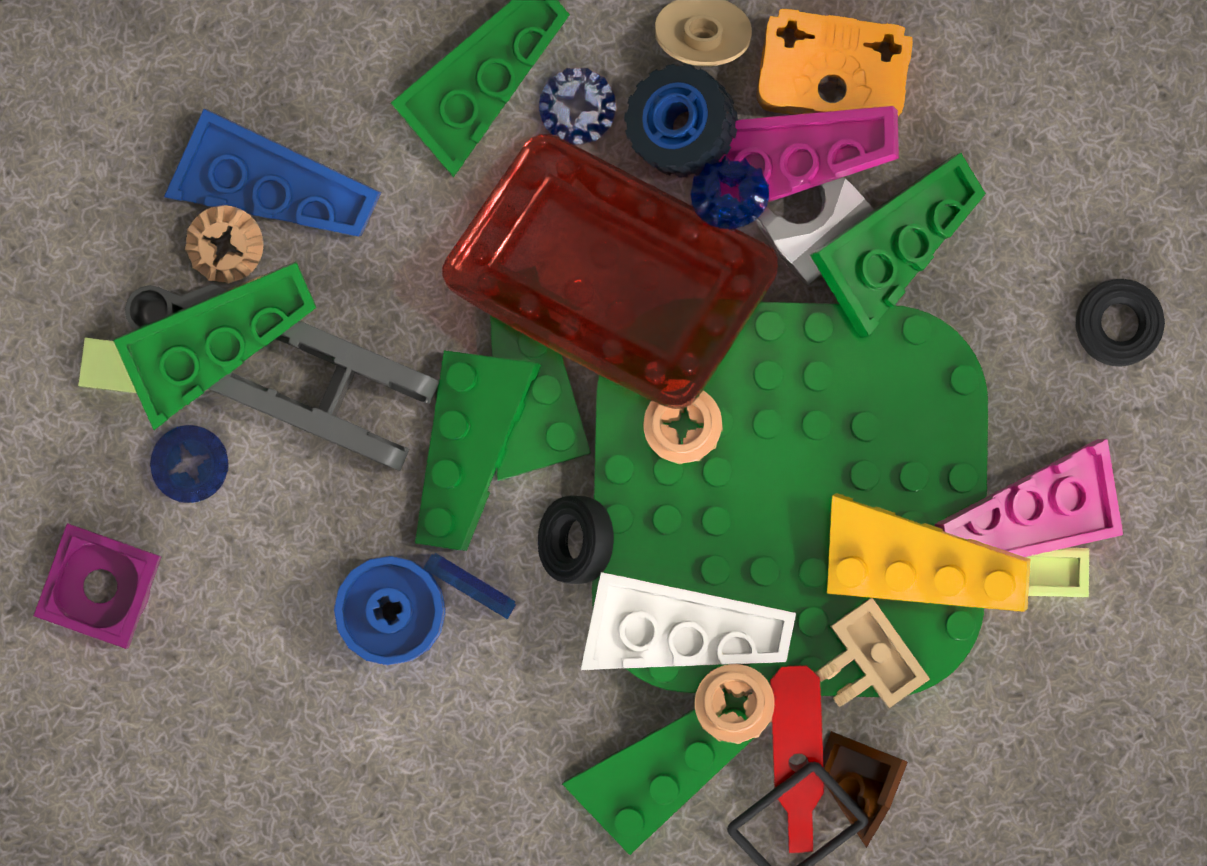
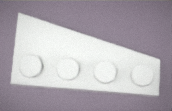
[581,572,796,670]

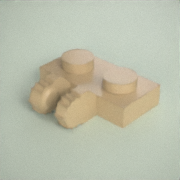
[815,598,930,708]

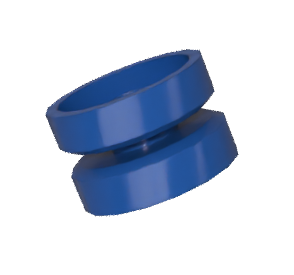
[334,556,446,665]

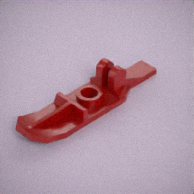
[770,665,824,853]

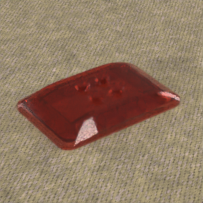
[442,134,778,409]

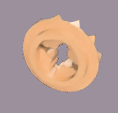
[185,205,264,284]
[643,385,723,465]
[695,664,775,744]

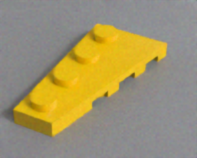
[827,493,1031,612]

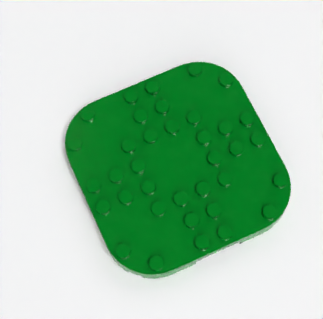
[592,300,988,697]

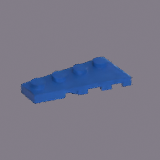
[164,109,382,237]

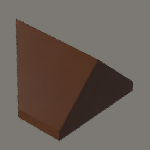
[823,731,908,848]

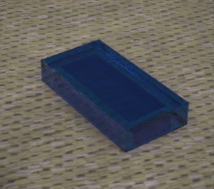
[423,553,517,619]

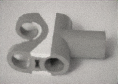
[752,177,874,286]

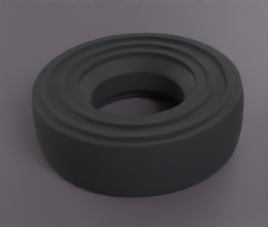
[1076,279,1165,367]
[538,495,614,584]

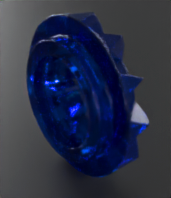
[539,68,616,145]
[690,156,769,229]
[150,425,229,503]

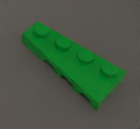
[390,0,570,177]
[810,153,986,338]
[113,261,316,430]
[489,267,591,481]
[415,350,541,551]
[562,691,771,855]

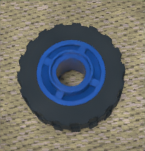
[624,64,738,178]

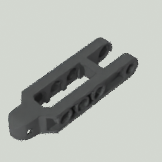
[125,283,439,471]

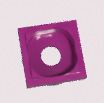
[33,523,162,649]

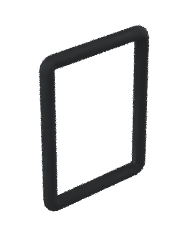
[727,762,868,866]

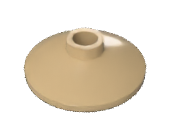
[655,0,752,66]

